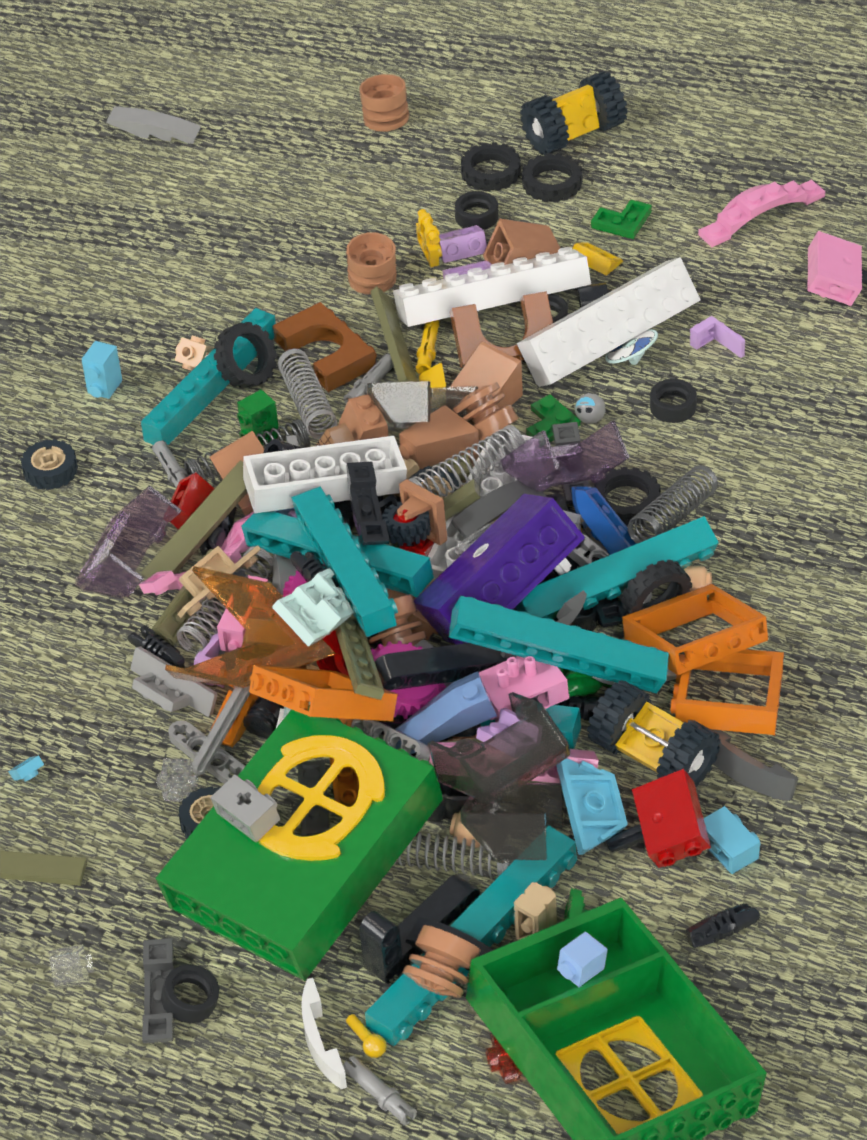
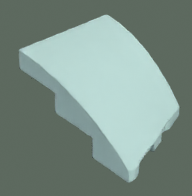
[272,568,354,647]

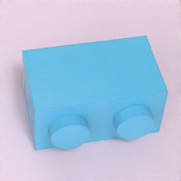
[81,341,122,399]
[704,806,761,874]

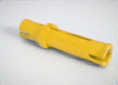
[416,320,440,374]

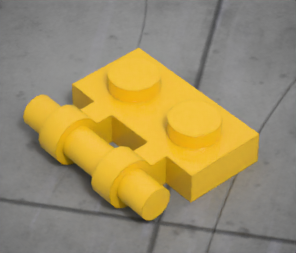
[416,209,442,267]

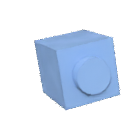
[557,932,608,987]

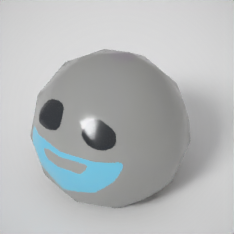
[575,393,606,424]

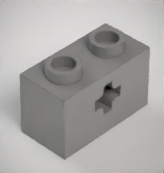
[210,775,280,842]

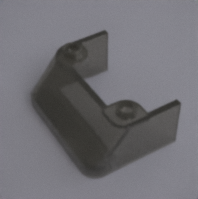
[367,381,478,429]
[428,692,570,803]
[460,783,564,863]

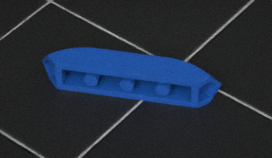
[572,486,636,555]

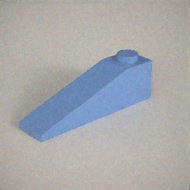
[395,671,497,754]

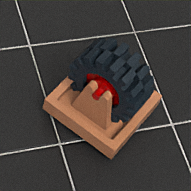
[382,479,447,546]

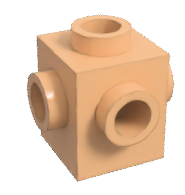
[175,335,214,371]

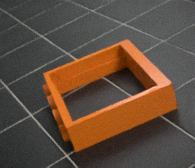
[622,584,768,675]
[670,649,784,735]
[249,665,398,721]

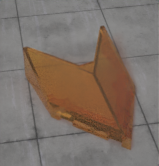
[165,566,335,688]

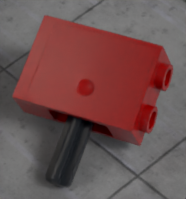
[606,769,711,868]

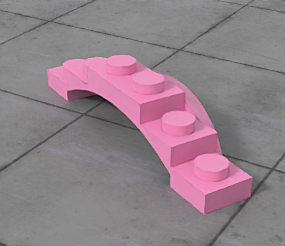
[698,180,825,247]
[139,511,254,595]

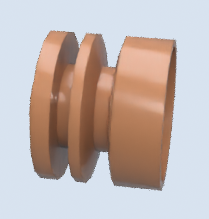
[359,74,409,131]
[346,232,397,294]
[452,382,519,441]
[368,594,427,650]
[403,925,481,998]

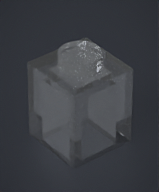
[48,944,94,990]

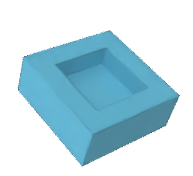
[8,755,44,782]

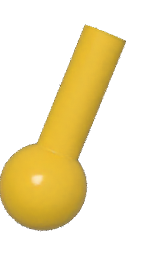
[346,1014,387,1058]

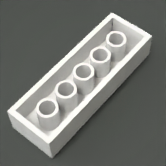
[243,436,407,513]

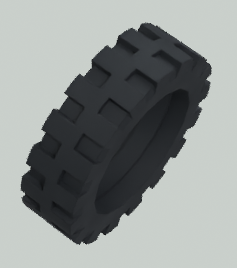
[461,142,521,192]
[522,153,583,202]
[214,322,277,389]
[594,467,661,526]
[621,560,692,622]

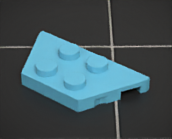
[554,752,628,855]

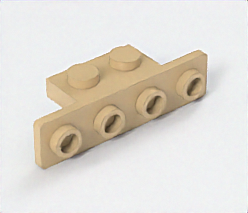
[177,545,261,618]

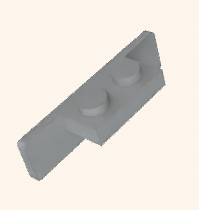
[131,647,217,717]

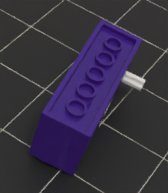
[414,494,585,644]

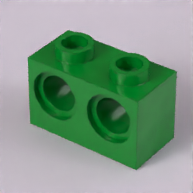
[237,389,279,446]

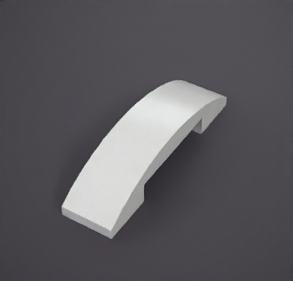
[302,978,347,1089]

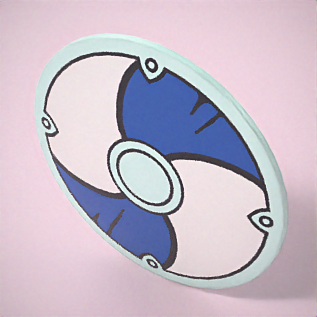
[605,329,658,365]

